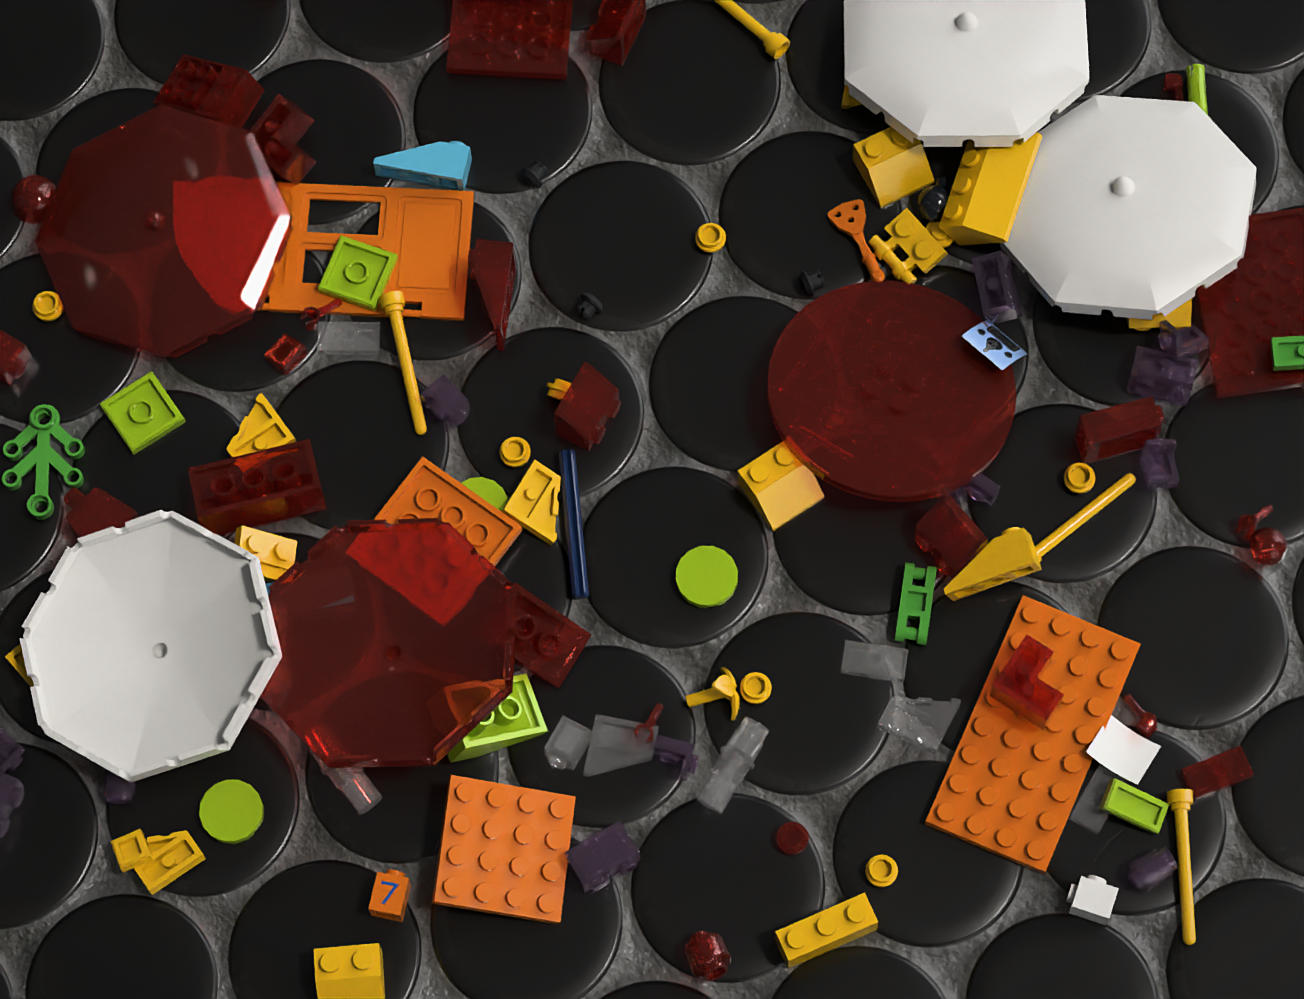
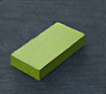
[1099,778,1169,834]

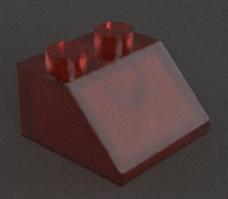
[586,0,646,66]
[554,362,621,451]
[915,492,988,579]

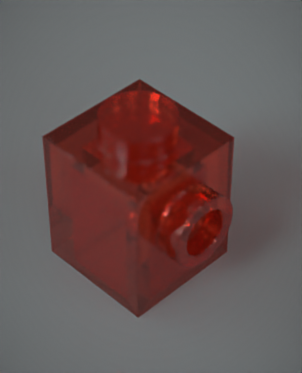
[0,330,31,385]

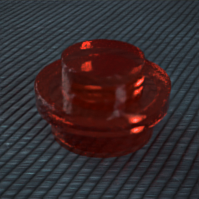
[776,822,809,854]

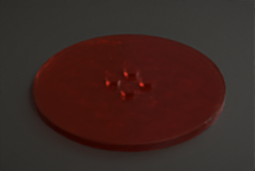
[767,281,1016,502]

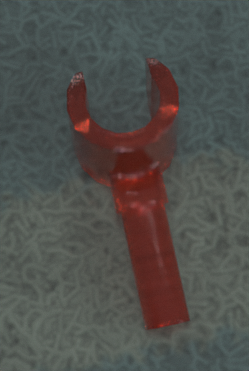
[1164,73,1184,101]
[300,298,342,330]
[1235,505,1273,540]
[1124,694,1157,737]
[634,703,664,744]

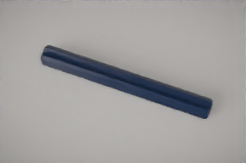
[558,449,589,599]

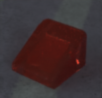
[264,333,307,375]

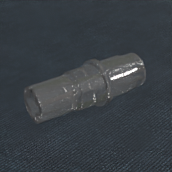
[697,717,769,814]
[302,722,383,814]

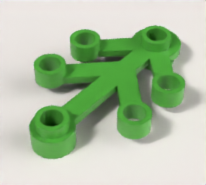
[2,404,85,520]

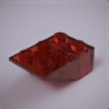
[153,54,265,139]

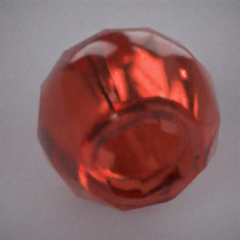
[1249,527,1287,566]

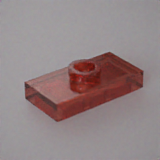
[1181,746,1254,801]

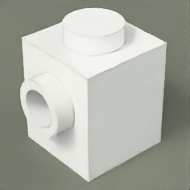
[1066,875,1119,925]

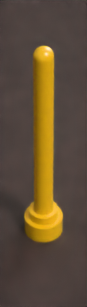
[714,0,790,59]
[379,291,427,435]
[1028,473,1136,575]
[1167,789,1196,945]

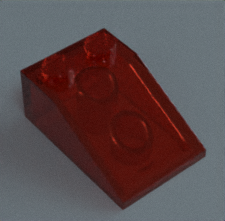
[468,239,517,351]
[472,583,592,688]

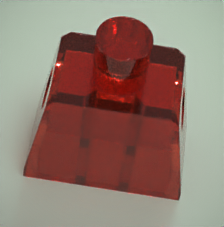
[63,487,139,538]

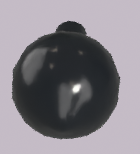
[917,177,950,222]

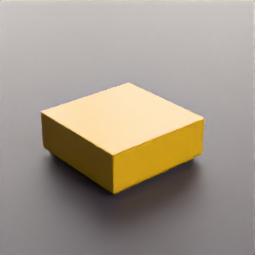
[110,829,153,873]

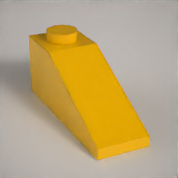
[944,527,1042,601]

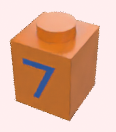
[368,869,412,922]

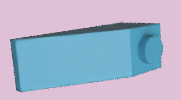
[373,141,472,191]

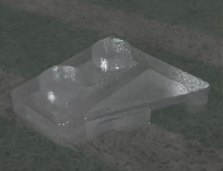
[877,697,962,755]
[583,714,659,777]

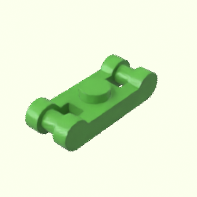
[895,562,937,645]

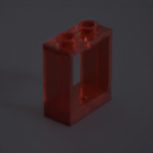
[1074,396,1164,464]

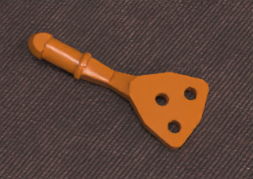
[827,199,885,284]

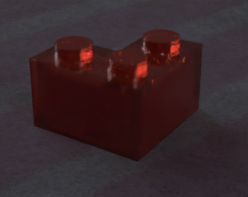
[242,94,316,185]
[989,634,1064,731]

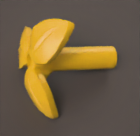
[686,667,740,721]

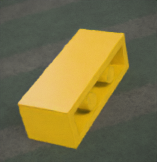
[775,893,878,969]

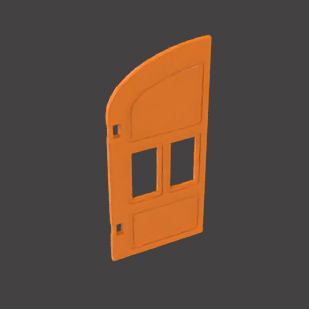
[175,178,474,321]

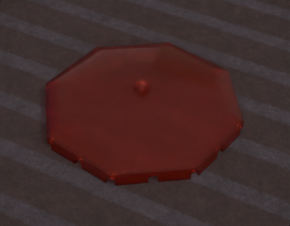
[35,105,293,359]
[260,518,517,768]

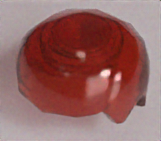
[12,174,58,224]

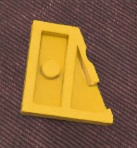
[226,393,296,476]
[501,460,561,545]

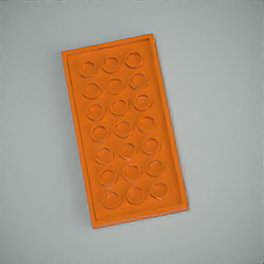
[925,595,1141,874]

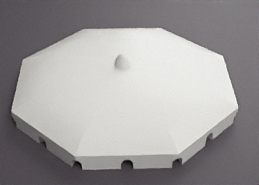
[844,0,1089,147]
[1000,95,1257,320]
[19,510,282,782]

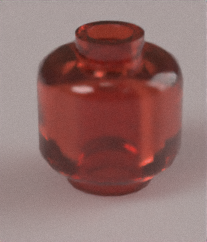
[684,931,731,981]

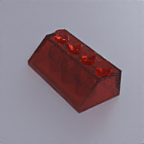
[188,439,327,535]

